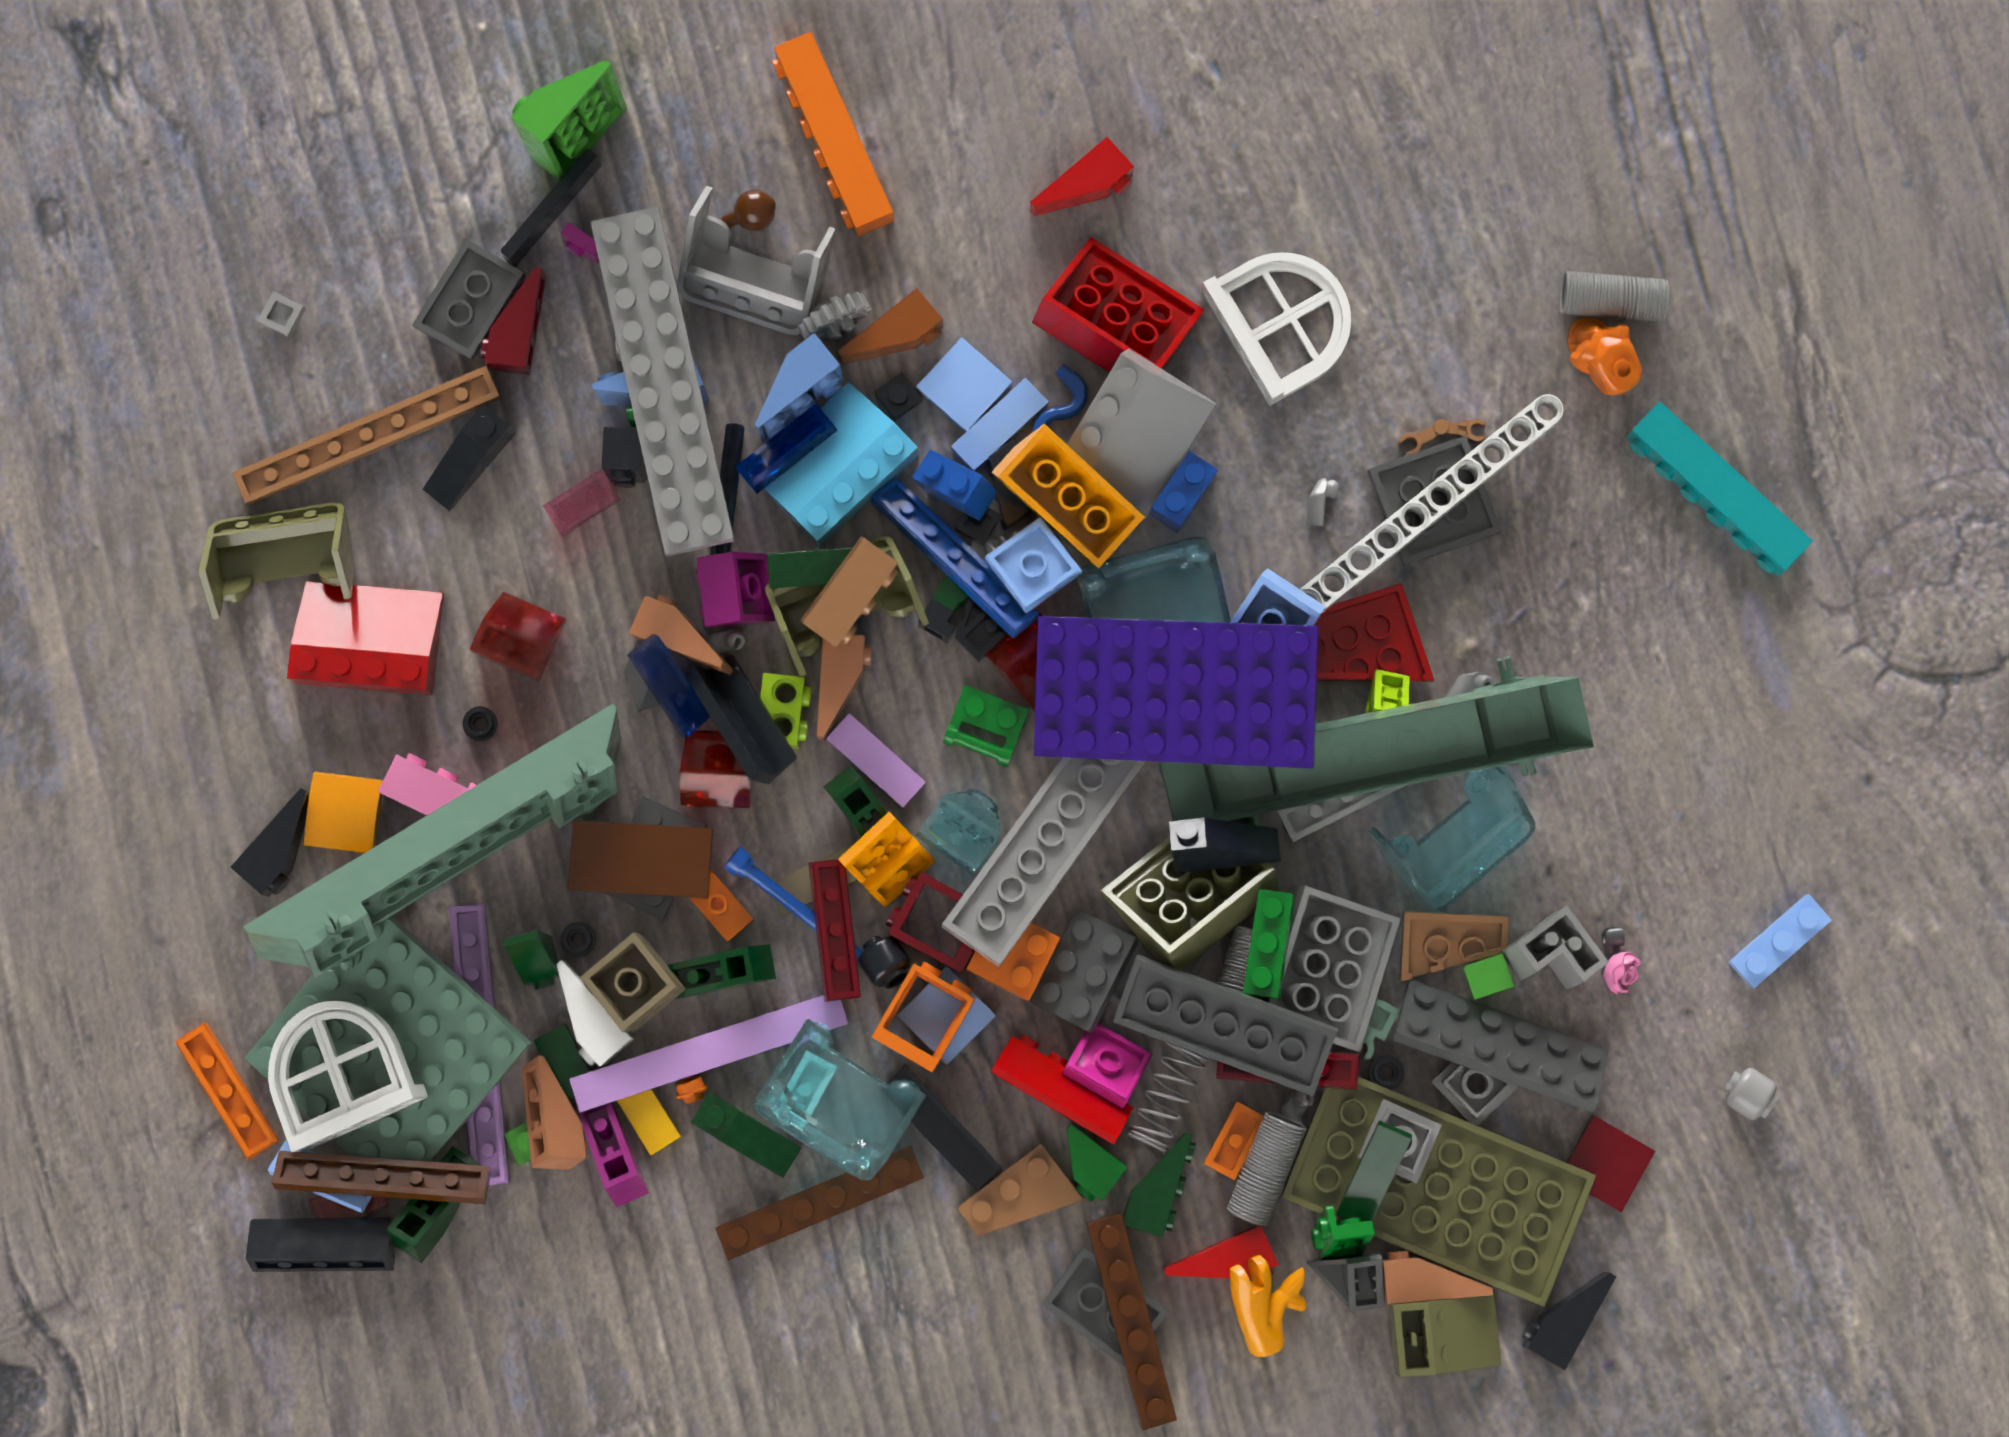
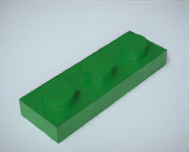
[1243,889,1296,1000]

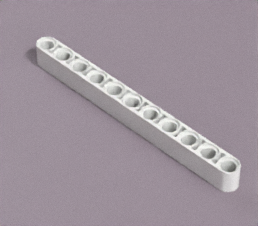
[1300,394,1564,613]

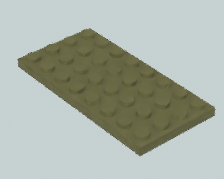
[1281,1077,1596,1307]

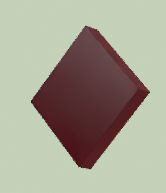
[1566,1115,1656,1212]

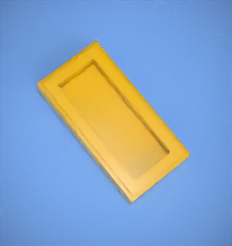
[617,1089,682,1156]

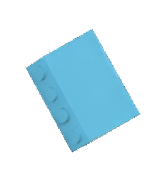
[749,381,919,548]

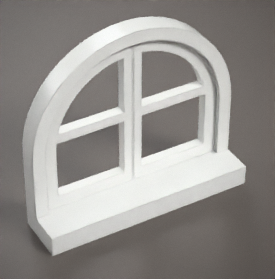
[1201,252,1351,406]
[268,1001,428,1153]

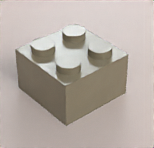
[580,932,686,1034]

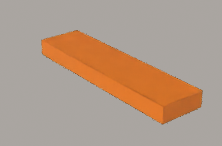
[175,1022,280,1160]

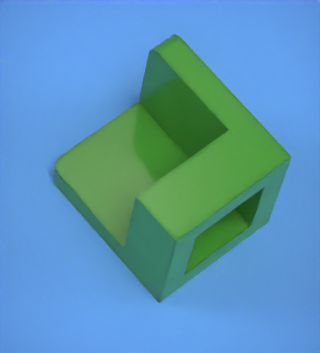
[1463,953,1514,1001]

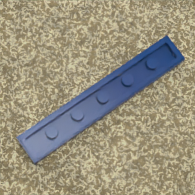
[870,477,1039,638]

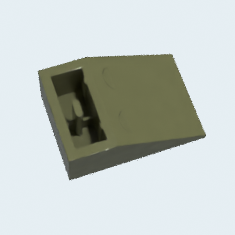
[1388,1294,1501,1378]

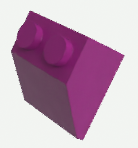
[696,551,775,627]

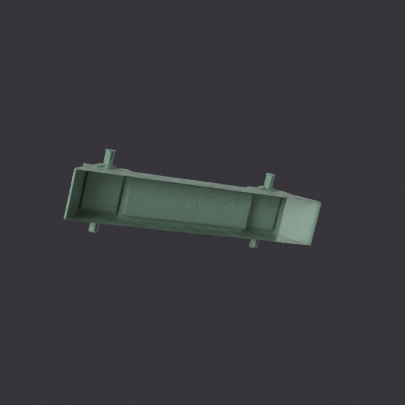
[1159,656,1594,826]
[243,704,621,978]

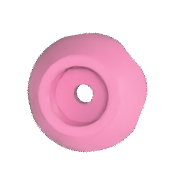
[1603,952,1641,995]

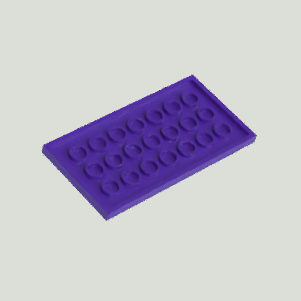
[1034,616,1319,769]

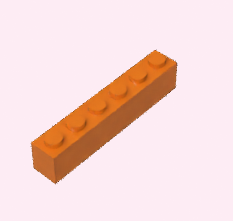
[772,31,894,237]

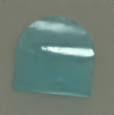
[916,789,1002,876]

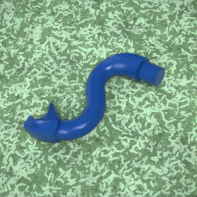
[1033,364,1088,432]

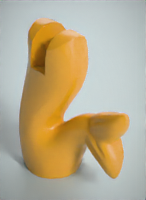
[1230,1255,1306,1357]

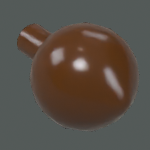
[721,189,776,231]

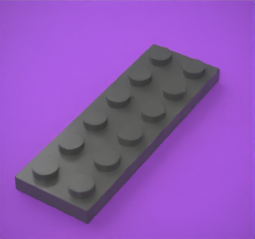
[1113,954,1338,1096]
[1392,979,1609,1113]

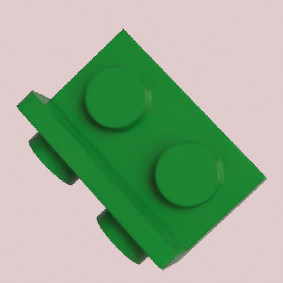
[1311,1206,1375,1260]

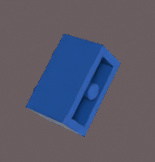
[912,449,998,521]
[1150,451,1218,533]

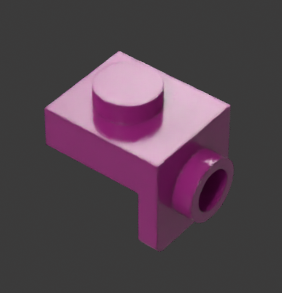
[560,222,599,264]

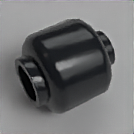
[859,936,911,989]

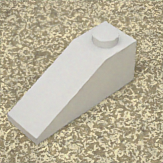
[556,960,635,1067]

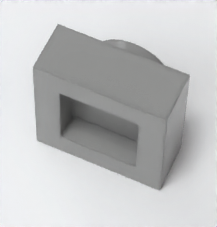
[257,291,306,339]

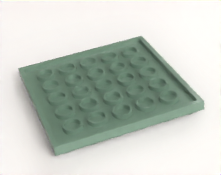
[245,916,532,1199]

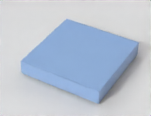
[916,337,1012,433]
[985,517,1082,613]
[897,966,996,1065]

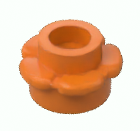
[675,1075,708,1104]

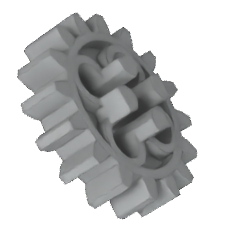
[798,292,871,342]

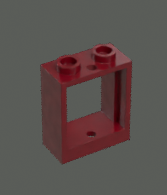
[886,872,975,975]

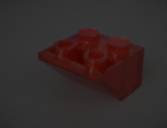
[469,592,567,682]

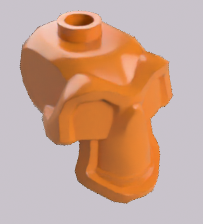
[1567,317,1643,396]

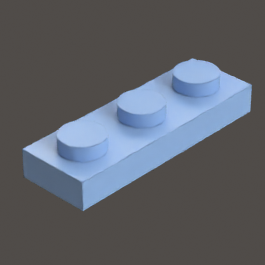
[1728,894,1832,989]

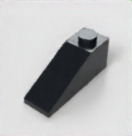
[423,404,516,512]
[231,788,309,897]
[1169,818,1281,874]
[1522,1271,1617,1370]

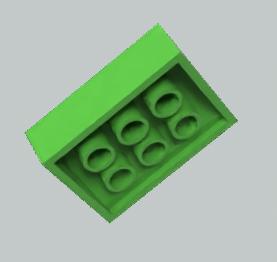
[511,60,627,181]

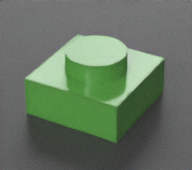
[504,1122,531,1166]

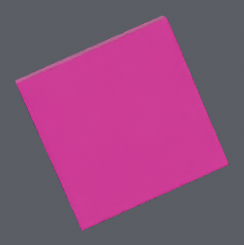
[1062,1023,1153,1109]

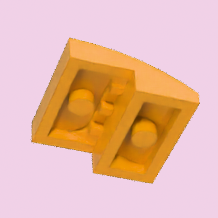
[304,771,383,853]
[838,811,936,908]

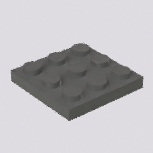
[1368,435,1501,567]

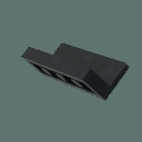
[684,654,797,785]
[880,1065,1002,1192]
[246,1218,395,1272]

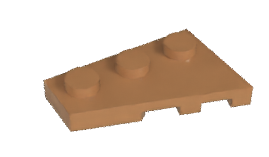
[1399,911,1509,982]
[957,1143,1084,1236]

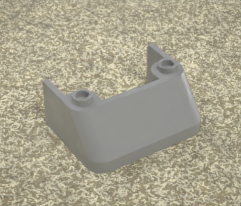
[677,186,836,335]

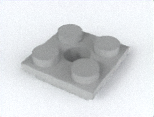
[1431,1062,1519,1126]
[1358,1099,1442,1184]

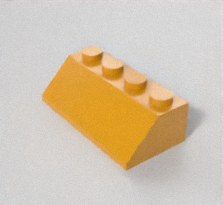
[991,424,1145,569]

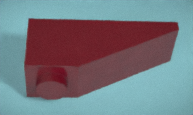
[481,267,546,375]

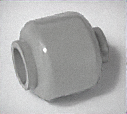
[1724,1068,1779,1120]

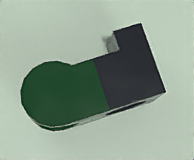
[918,576,969,644]

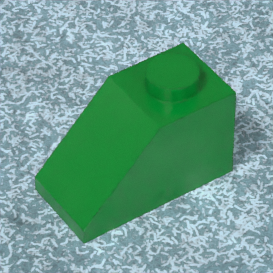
[1066,1124,1127,1202]

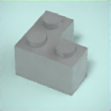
[1500,906,1609,990]

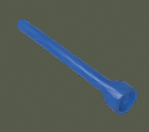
[723,846,863,962]

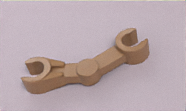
[1398,419,1486,456]

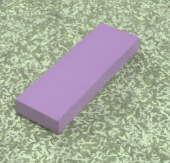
[826,713,926,809]

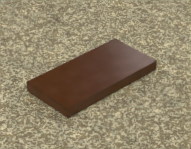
[567,820,713,899]

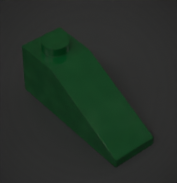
[823,766,887,837]
[502,930,559,990]
[668,944,776,1000]
[691,1092,802,1178]
[386,1146,480,1263]

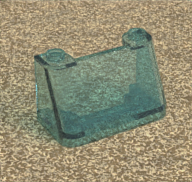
[1075,537,1231,623]
[753,1018,926,1180]

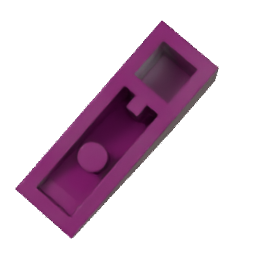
[574,1102,649,1207]

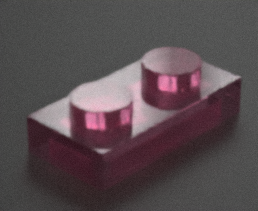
[543,469,620,537]

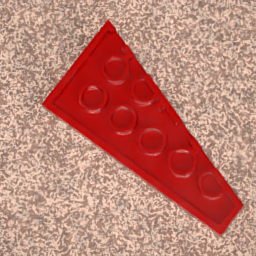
[1314,583,1435,682]

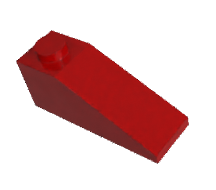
[1030,137,1134,216]
[1162,1225,1279,1279]

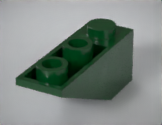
[1123,1133,1196,1237]

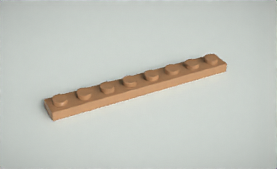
[232,365,501,506]

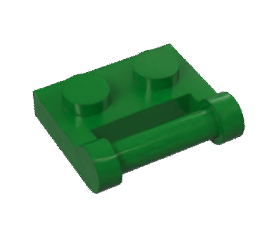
[942,685,1029,767]

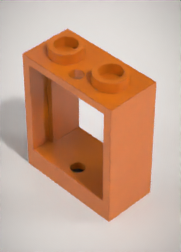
[871,962,975,1073]

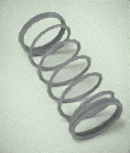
[1127,1042,1209,1153]

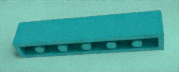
[1625,401,1813,576]

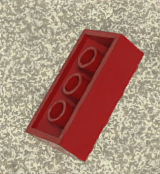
[991,1034,1134,1145]

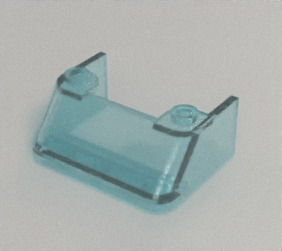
[1368,766,1535,913]

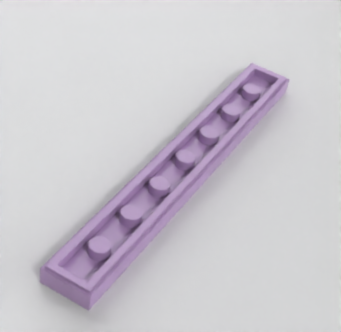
[449,903,510,1185]
[569,995,848,1113]

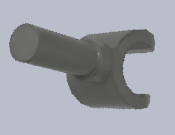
[1601,927,1625,975]

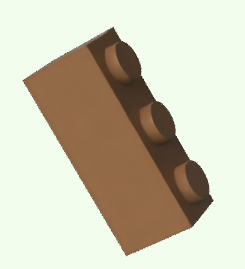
[800,536,898,647]

